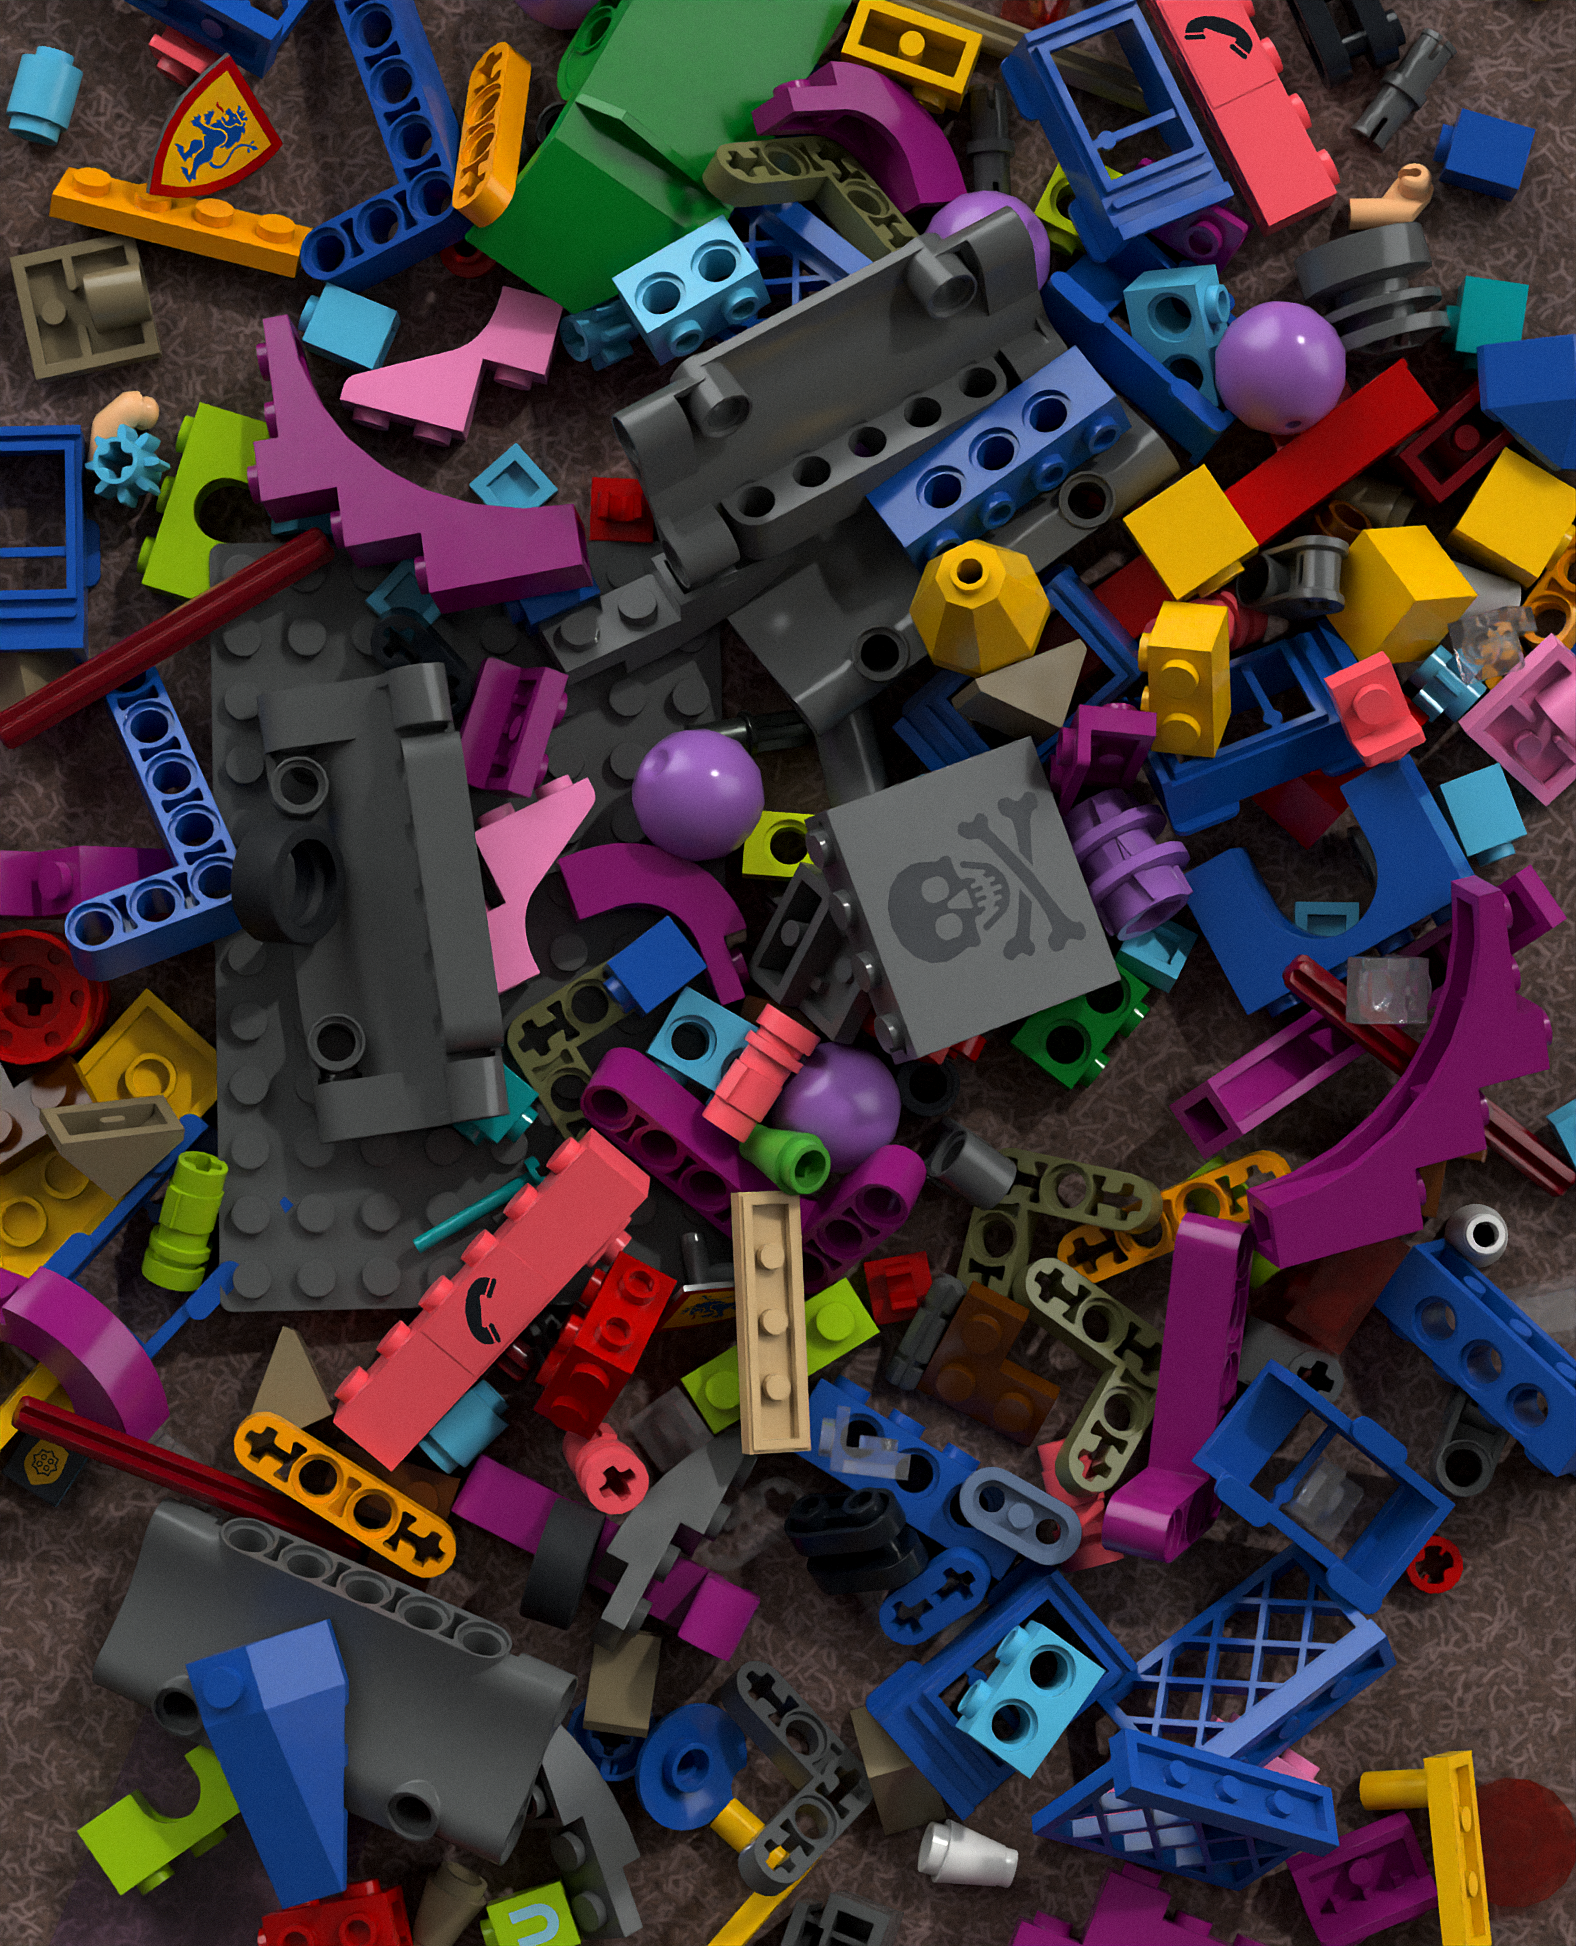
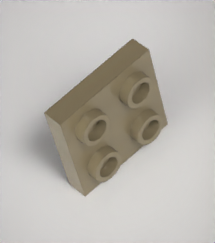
[9,234,163,385]

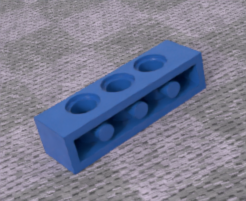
[865,345,1132,576]
[1372,1238,1576,1477]
[794,1374,1018,1581]

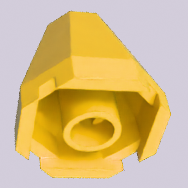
[909,539,1051,679]

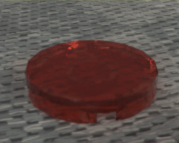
[1476,1777,1576,1907]

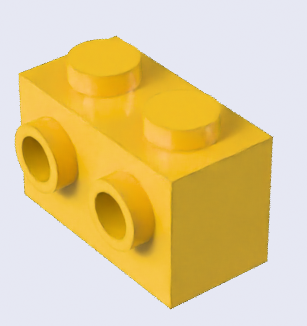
[841,0,983,114]
[1138,600,1231,758]

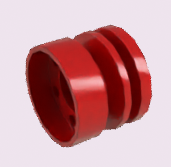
[0,929,112,1065]

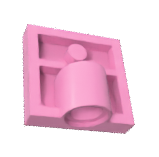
[1458,633,1576,807]

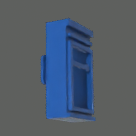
[999,0,1234,263]
[1040,235,1241,466]
[0,425,101,664]
[892,563,1146,772]
[1118,617,1365,836]
[42,1114,294,1361]
[1191,1359,1455,1615]
[865,1557,1139,1821]

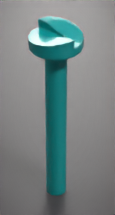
[412,1156,546,1254]

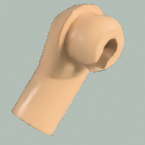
[1348,163,1434,230]
[86,391,159,473]

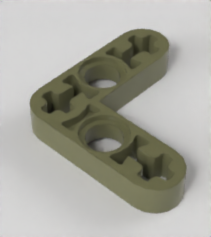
[702,135,919,262]
[506,954,635,1159]
[954,1148,1163,1315]
[1012,1258,1164,1498]

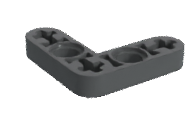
[721,1661,874,1896]

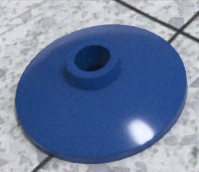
[635,1703,747,1831]

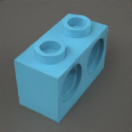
[612,214,771,366]
[1123,264,1230,407]
[643,986,759,1106]
[955,1620,1105,1779]

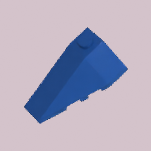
[185,1618,349,1909]

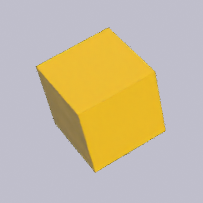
[1445,447,1576,591]
[1123,464,1259,602]
[1325,525,1478,664]

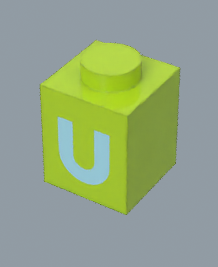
[480,1876,583,1946]

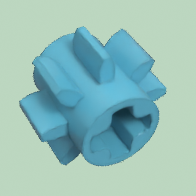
[560,295,639,371]
[85,424,170,508]
[1408,644,1487,723]

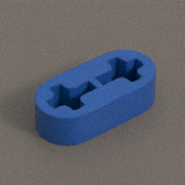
[879,1546,992,1645]

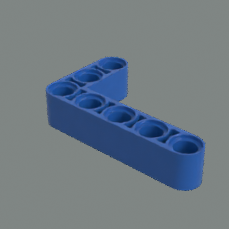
[300,0,474,293]
[64,665,242,982]

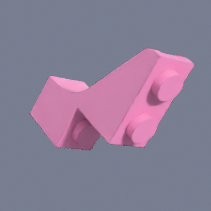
[340,286,567,447]
[475,774,595,996]

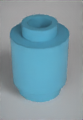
[6,46,83,146]
[418,1379,510,1474]

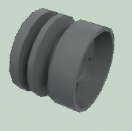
[1294,222,1451,367]

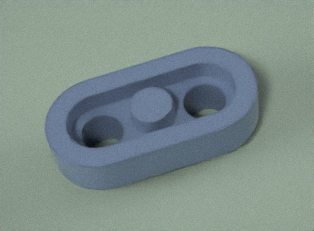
[959,1467,1082,1565]

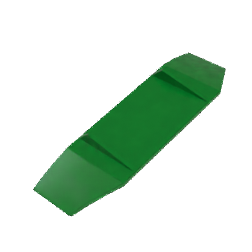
[465,0,852,314]

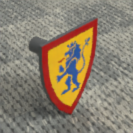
[146,52,283,198]
[652,1231,736,1333]

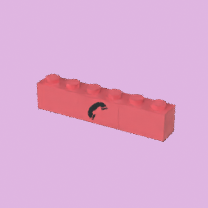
[1144,0,1340,238]
[333,1128,650,1472]

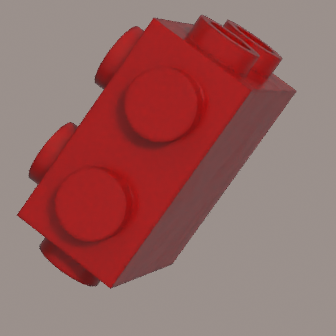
[533,1250,677,1441]
[258,1877,414,1946]

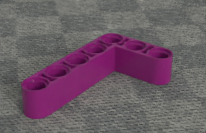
[580,1047,927,1294]
[1101,1212,1254,1563]
[451,1453,760,1662]

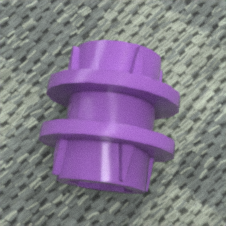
[1062,788,1193,941]

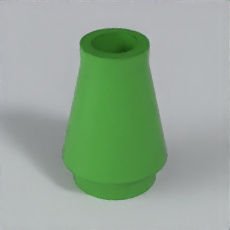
[739,1124,831,1195]

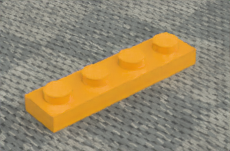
[49,167,313,278]

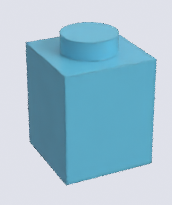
[298,282,401,373]
[1433,763,1527,867]

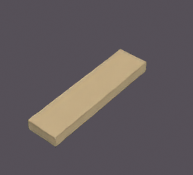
[731,1191,811,1454]

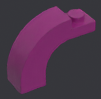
[751,61,967,225]
[554,843,750,1007]
[0,1266,170,1442]

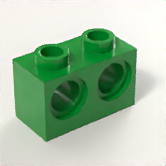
[1008,961,1150,1092]

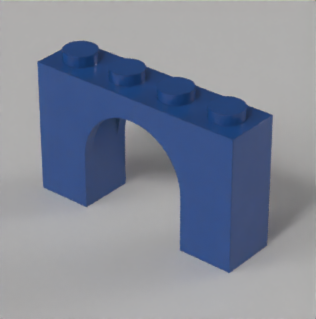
[1184,754,1475,1018]

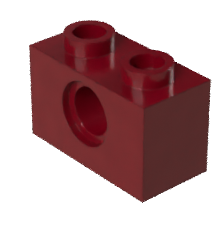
[1382,379,1515,510]

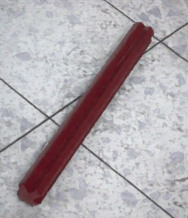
[0,527,335,749]
[1282,954,1576,1197]
[11,1395,365,1560]

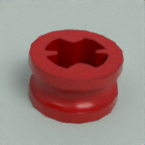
[1404,1535,1463,1594]

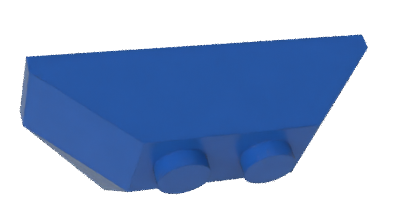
[1476,334,1576,472]

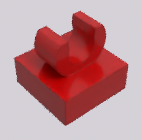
[589,477,654,543]
[863,1251,932,1326]

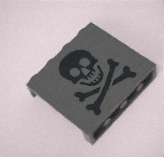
[804,736,1121,1065]

